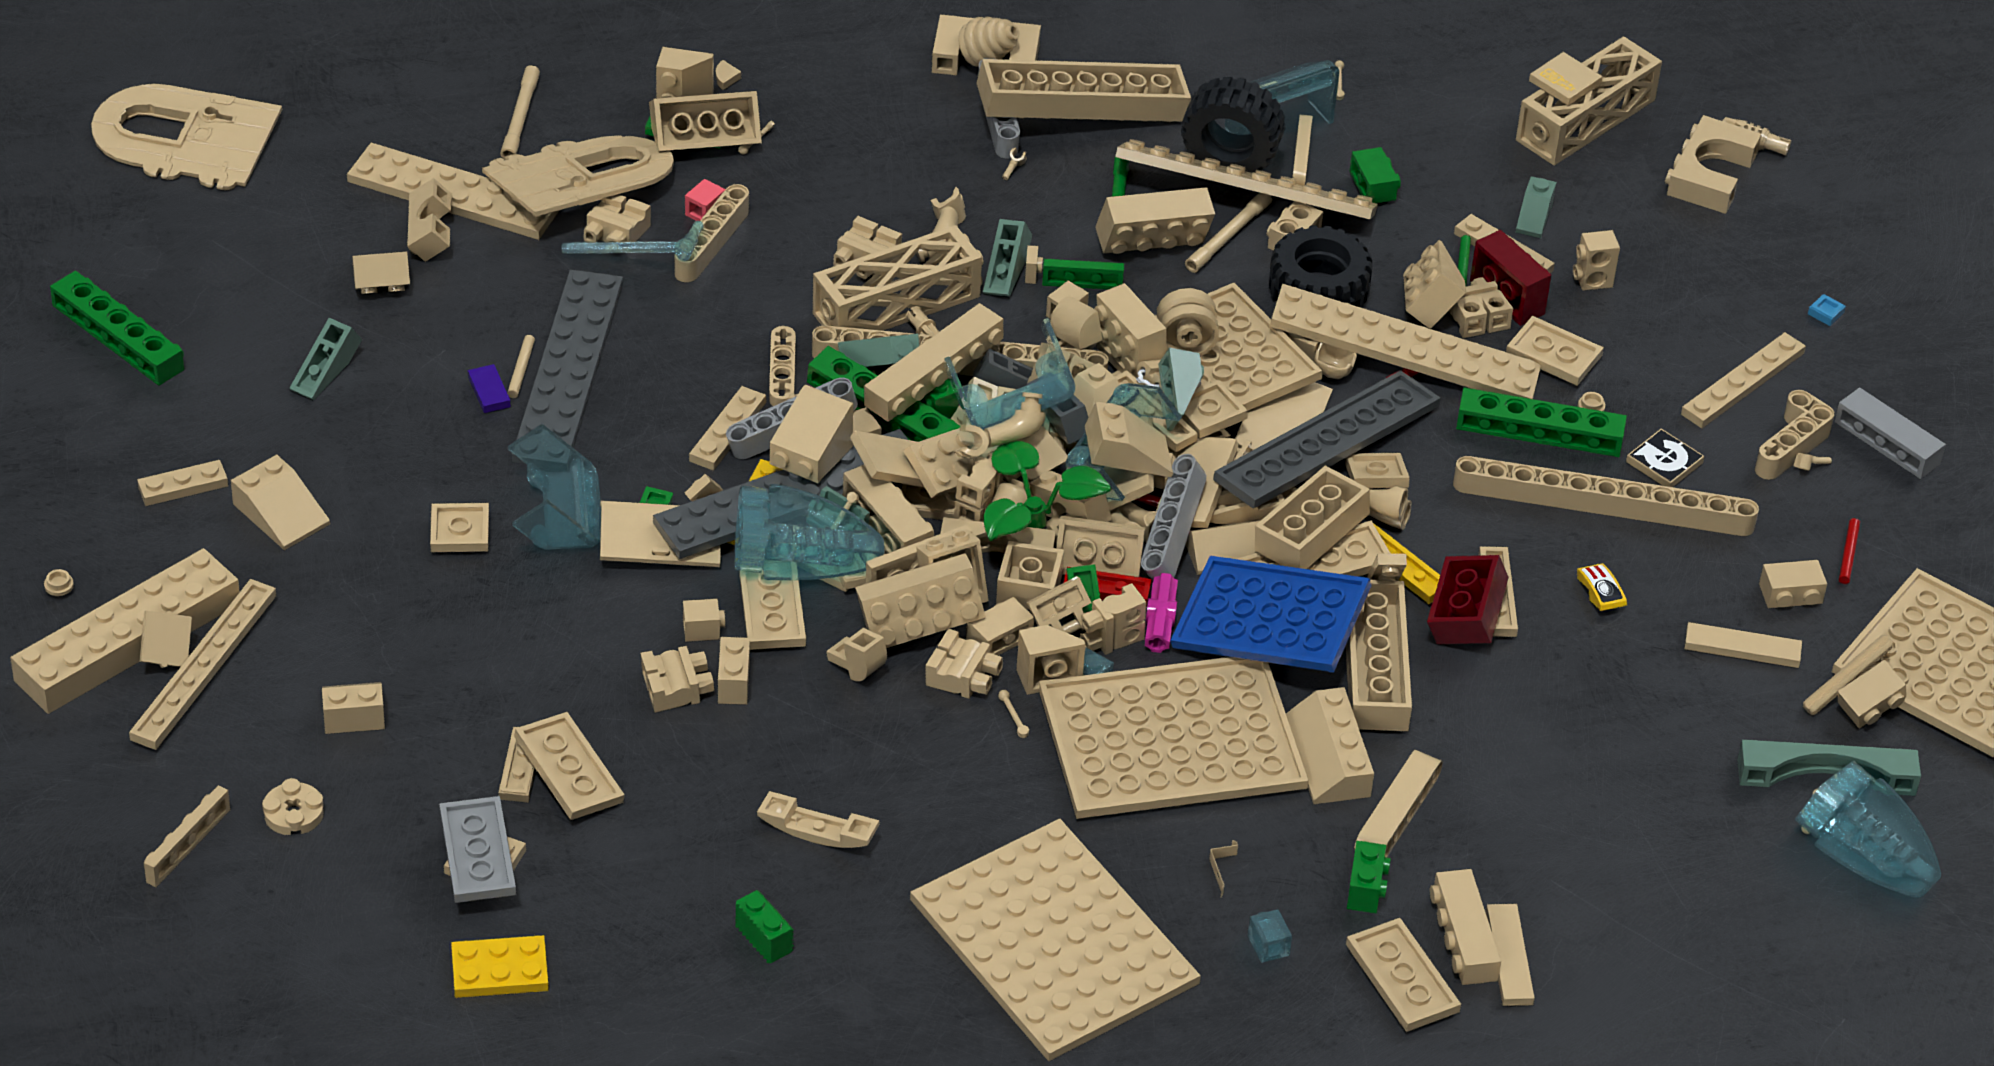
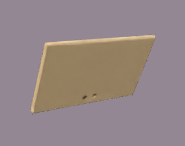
[1235,382,1333,451]
[600,501,720,567]

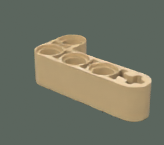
[1755,390,1834,480]

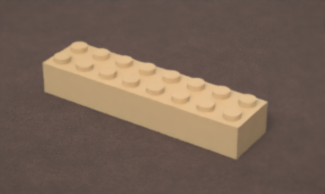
[977,59,1191,122]
[10,548,240,714]

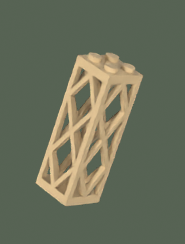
[1516,36,1662,165]
[813,225,984,331]

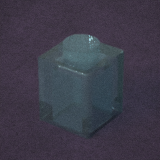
[1248,909,1292,963]

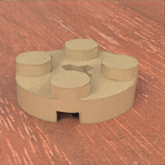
[262,778,324,835]

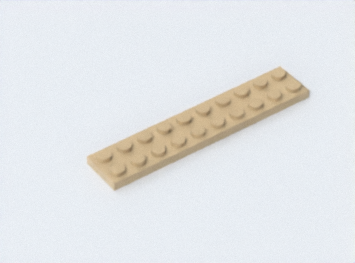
[1115,139,1378,219]
[1269,284,1541,399]

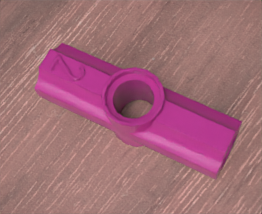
[1145,573,1178,653]

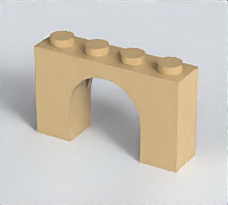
[932,15,1041,75]
[1665,115,1762,214]

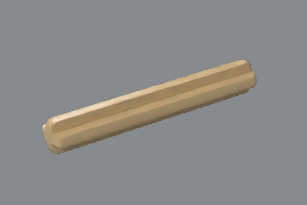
[1803,635,1893,715]

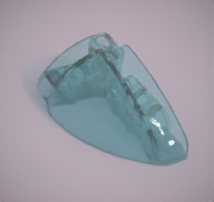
[735,484,884,580]
[1795,761,1941,898]

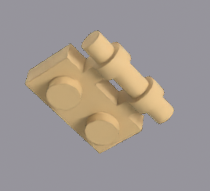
[1026,576,1091,634]

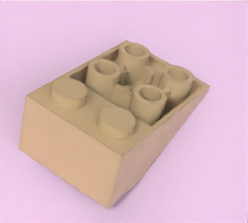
[1404,240,1466,329]

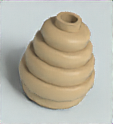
[958,17,1019,67]

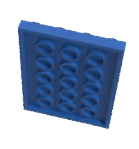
[1170,556,1372,672]

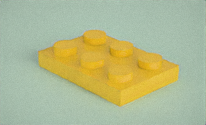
[451,935,548,998]

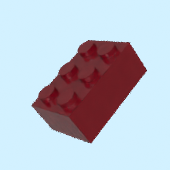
[1470,230,1552,326]
[1427,555,1509,644]

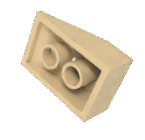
[1085,401,1173,477]
[231,455,330,550]

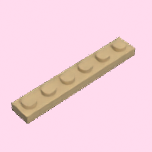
[1681,332,1806,428]

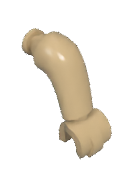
[916,187,966,263]
[955,392,1046,458]

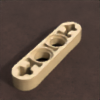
[1293,114,1313,185]
[769,326,796,406]

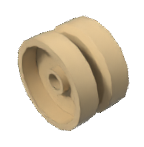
[1157,288,1219,356]

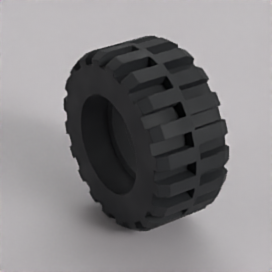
[1181,76,1285,173]
[1268,225,1373,308]

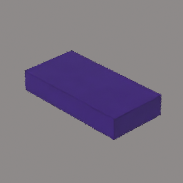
[468,364,511,413]

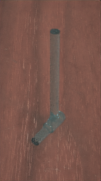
[562,221,704,261]

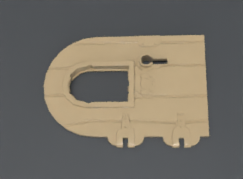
[91,84,282,190]
[482,136,674,217]

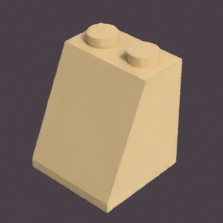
[770,385,853,483]

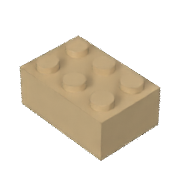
[1095,283,1167,378]

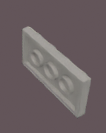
[439,796,516,903]

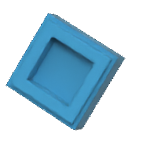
[1808,294,1846,326]

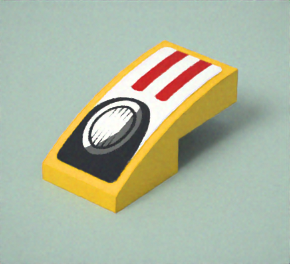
[1577,563,1627,611]

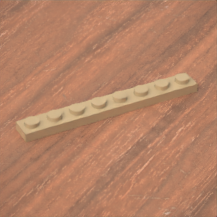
[129,579,276,750]

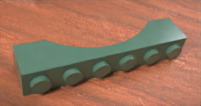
[1737,740,1921,796]

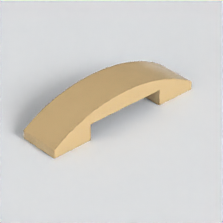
[757,791,880,848]

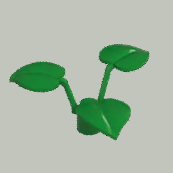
[984,441,1111,541]

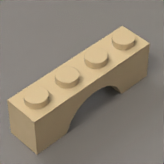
[941,517,1056,553]

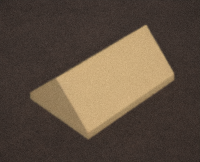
[1185,519,1262,575]

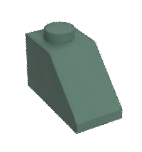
[1516,176,1557,238]

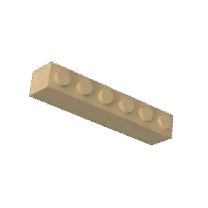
[864,303,1004,422]

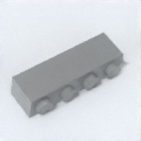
[1835,387,1946,479]

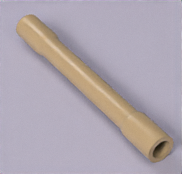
[500,66,540,159]
[1185,192,1272,273]

